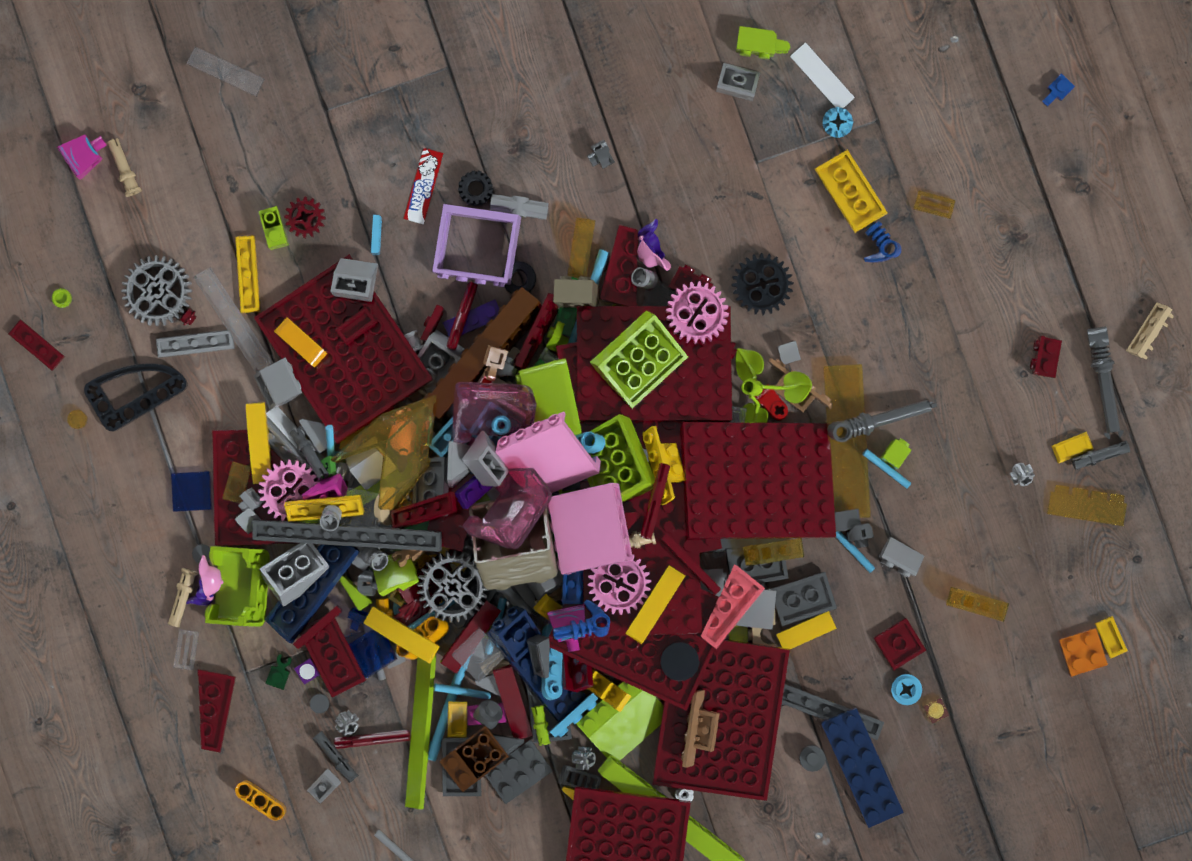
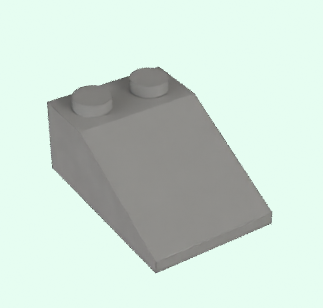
[418,330,465,396]
[260,543,329,607]

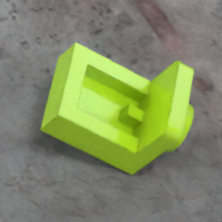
[546,321,569,352]

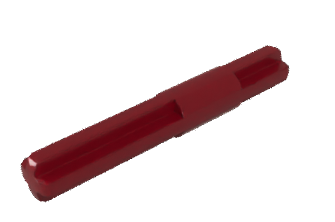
[447,282,478,350]
[641,463,670,540]
[334,730,410,749]

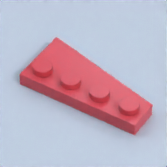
[701,564,765,649]

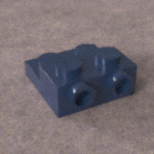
[489,606,541,663]

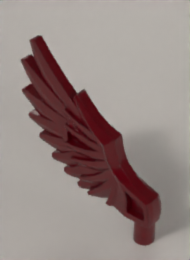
[393,583,454,626]

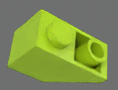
[258,206,289,250]

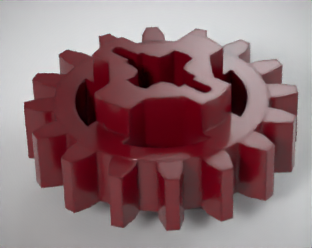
[284,196,326,239]

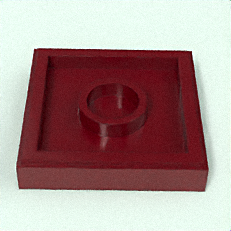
[873,618,926,670]

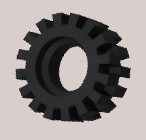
[458,170,493,206]

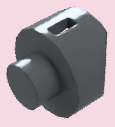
[587,140,615,169]
[496,356,518,382]
[847,524,874,548]
[357,570,378,596]
[473,700,503,729]
[799,745,826,772]

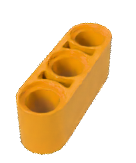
[274,317,327,368]
[396,616,449,660]
[235,780,286,821]

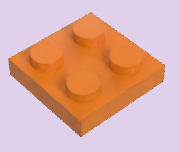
[1059,628,1108,677]

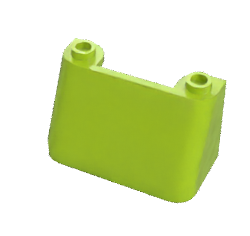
[515,359,581,435]
[205,546,270,627]

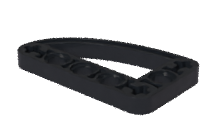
[84,364,188,432]

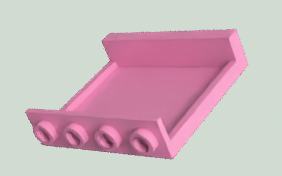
[496,412,601,496]
[547,483,633,575]

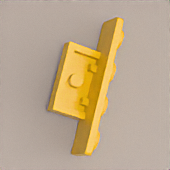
[643,426,685,505]

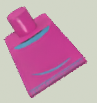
[57,135,107,180]
[547,605,585,652]

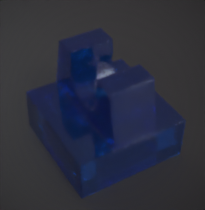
[347,607,369,631]

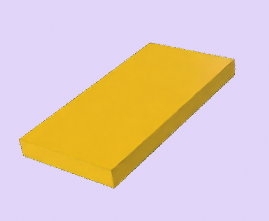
[815,149,887,233]

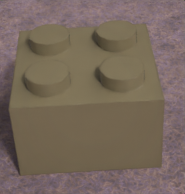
[553,276,599,308]

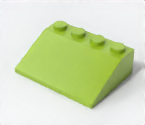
[590,311,688,408]
[587,414,655,502]
[576,681,664,761]

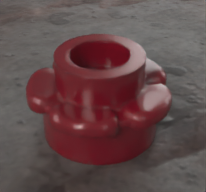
[179,308,197,326]

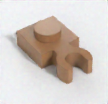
[392,549,427,567]

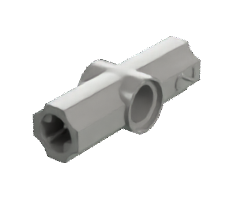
[490,194,549,220]

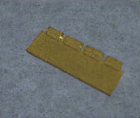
[1047,485,1127,526]

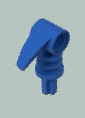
[864,221,902,263]
[553,600,610,640]

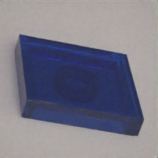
[171,471,212,512]
[349,629,397,678]

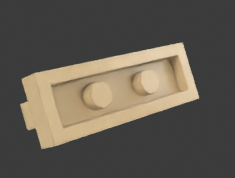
[1126,302,1173,359]

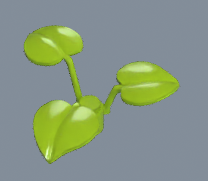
[736,348,812,423]

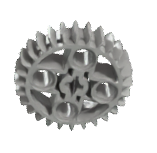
[121,255,193,326]
[417,550,487,622]

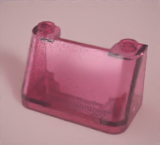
[452,382,537,444]
[462,468,552,549]

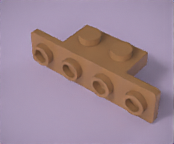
[769,358,832,413]
[682,689,720,768]

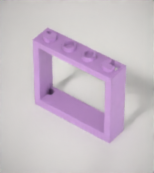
[432,204,521,288]

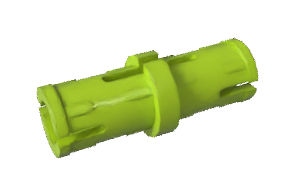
[531,705,551,746]

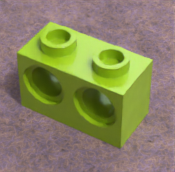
[880,438,911,470]

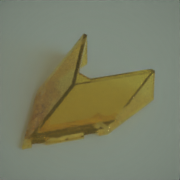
[331,395,436,510]

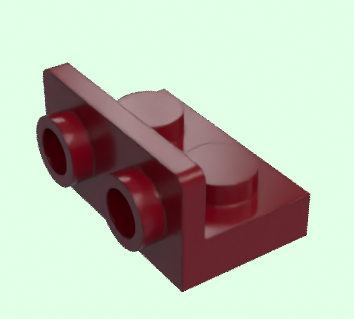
[669,264,714,304]
[1030,336,1062,378]
[562,654,594,692]

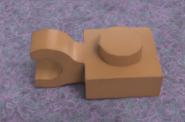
[483,345,508,381]

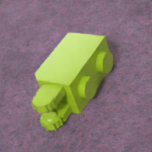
[736,26,791,59]

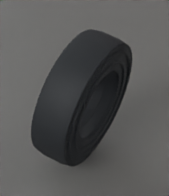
[502,261,536,294]

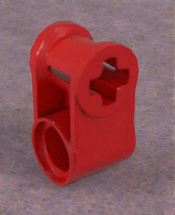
[754,384,788,421]

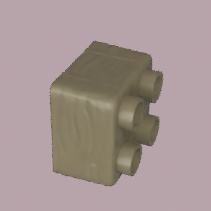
[469,492,558,590]

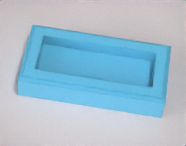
[371,215,382,255]

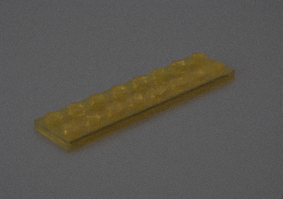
[823,364,871,518]

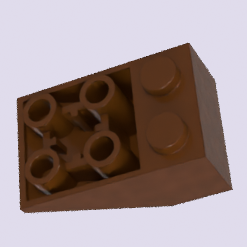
[439,726,509,792]

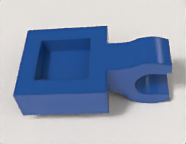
[1042,73,1075,107]

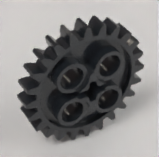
[731,253,794,316]

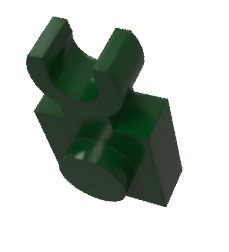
[265,654,292,690]

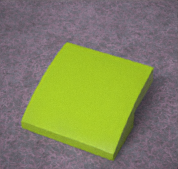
[373,554,419,596]

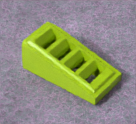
[340,576,374,611]

